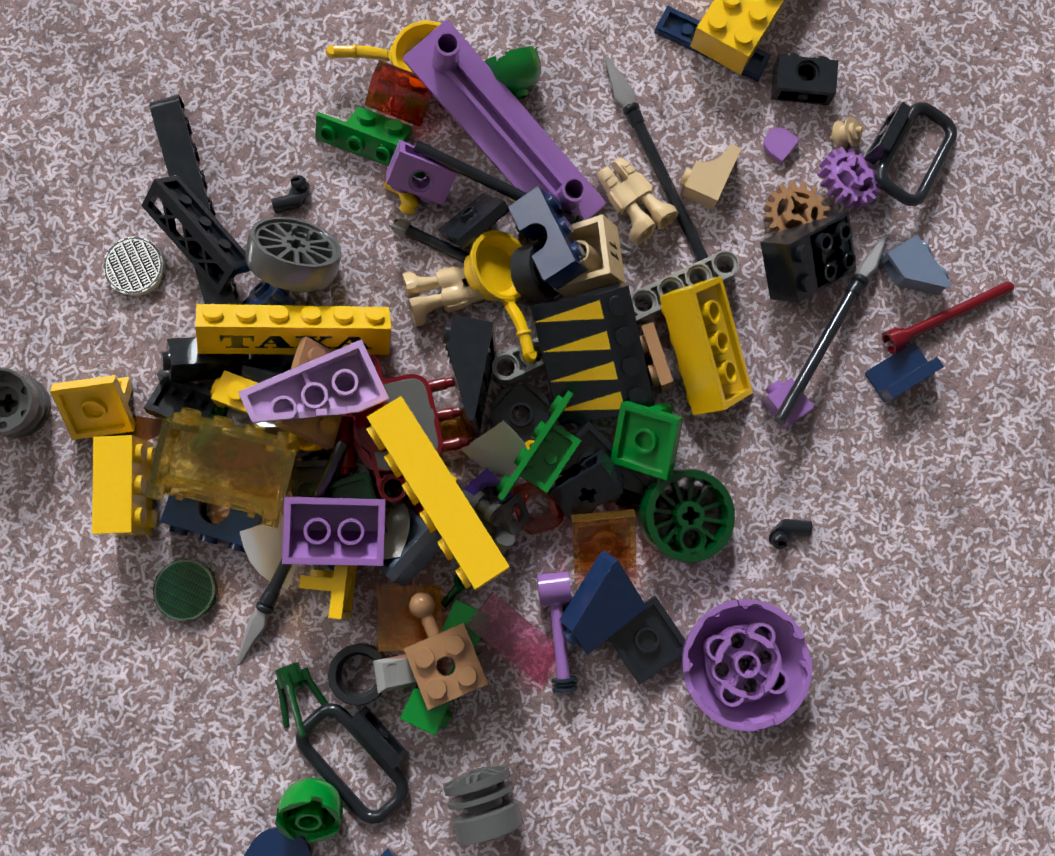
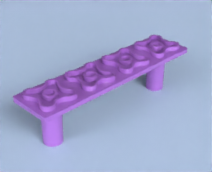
[403,20,606,220]

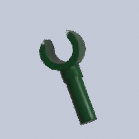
[440,574,471,608]

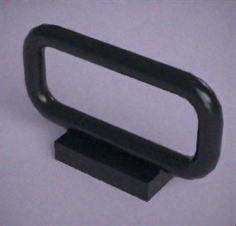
[864,102,957,206]
[296,703,409,824]

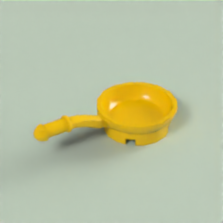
[325,20,442,90]
[464,230,537,364]

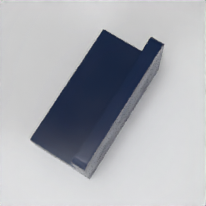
[865,342,944,403]

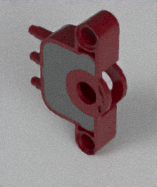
[353,353,470,506]

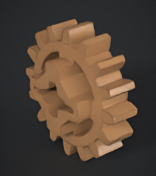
[762,181,830,233]

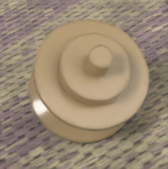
[830,117,864,150]

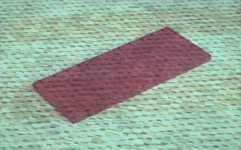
[466,592,556,685]

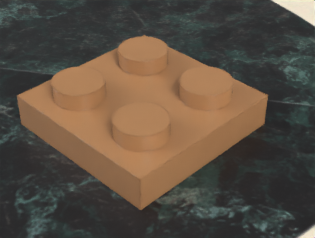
[640,322,674,393]

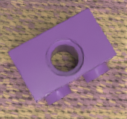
[386,140,457,205]

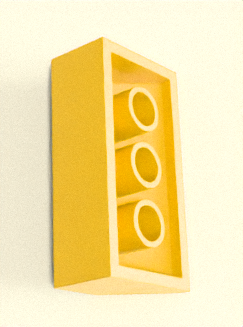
[659,276,753,415]

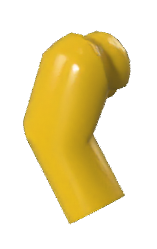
[385,180,419,215]

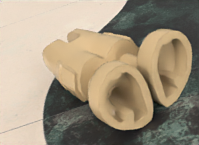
[596,157,679,246]
[402,267,484,327]

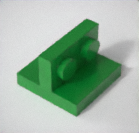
[611,401,684,481]

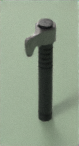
[388,218,469,263]

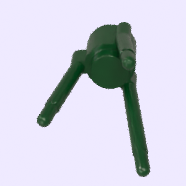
[275,662,334,738]

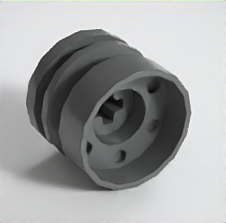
[0,367,51,438]
[443,765,524,845]

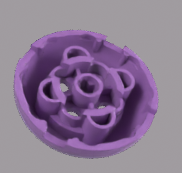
[682,599,812,731]

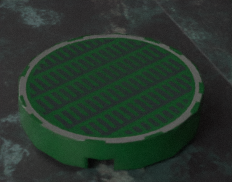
[153,558,218,622]

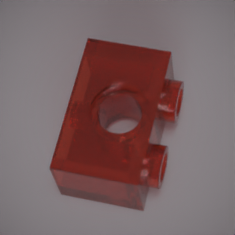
[365,60,432,127]

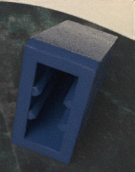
[560,551,647,655]

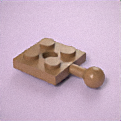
[404,592,489,710]

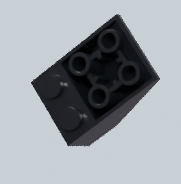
[760,212,856,303]

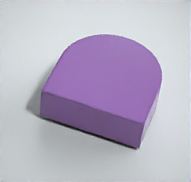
[763,127,800,164]

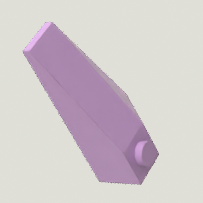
[238,339,389,423]

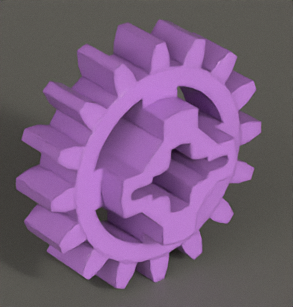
[817,147,881,210]

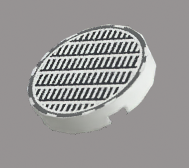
[103,236,166,297]

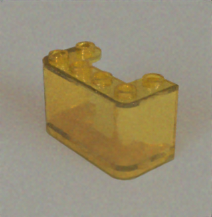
[145,408,302,528]

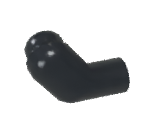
[271,175,310,213]
[769,519,813,549]

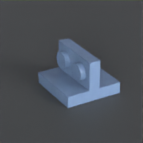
[378,507,442,588]

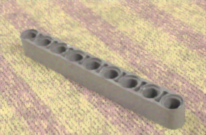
[492,250,739,386]

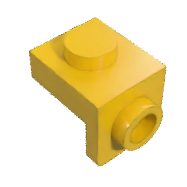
[211,370,258,415]

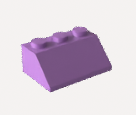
[282,497,385,566]

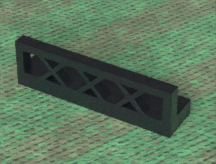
[141,175,251,294]

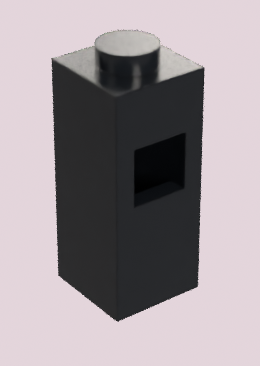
[161,337,249,382]

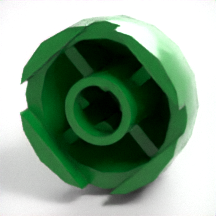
[484,46,542,100]
[275,778,343,843]

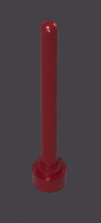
[882,281,1014,354]

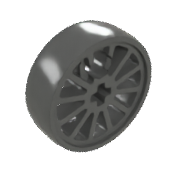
[245,217,341,292]

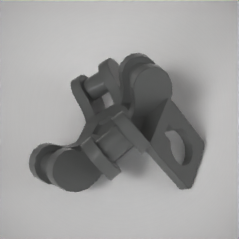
[461,490,531,560]

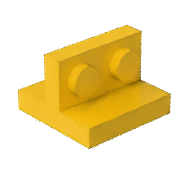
[50,375,136,440]
[299,565,357,619]

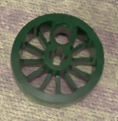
[638,468,735,563]

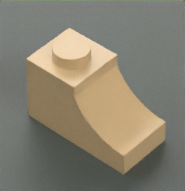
[679,144,742,210]

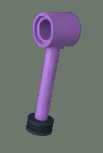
[537,571,578,695]

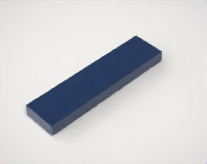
[654,5,771,82]

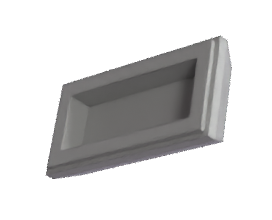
[373,654,418,693]

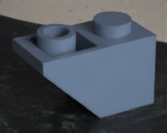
[879,234,952,295]

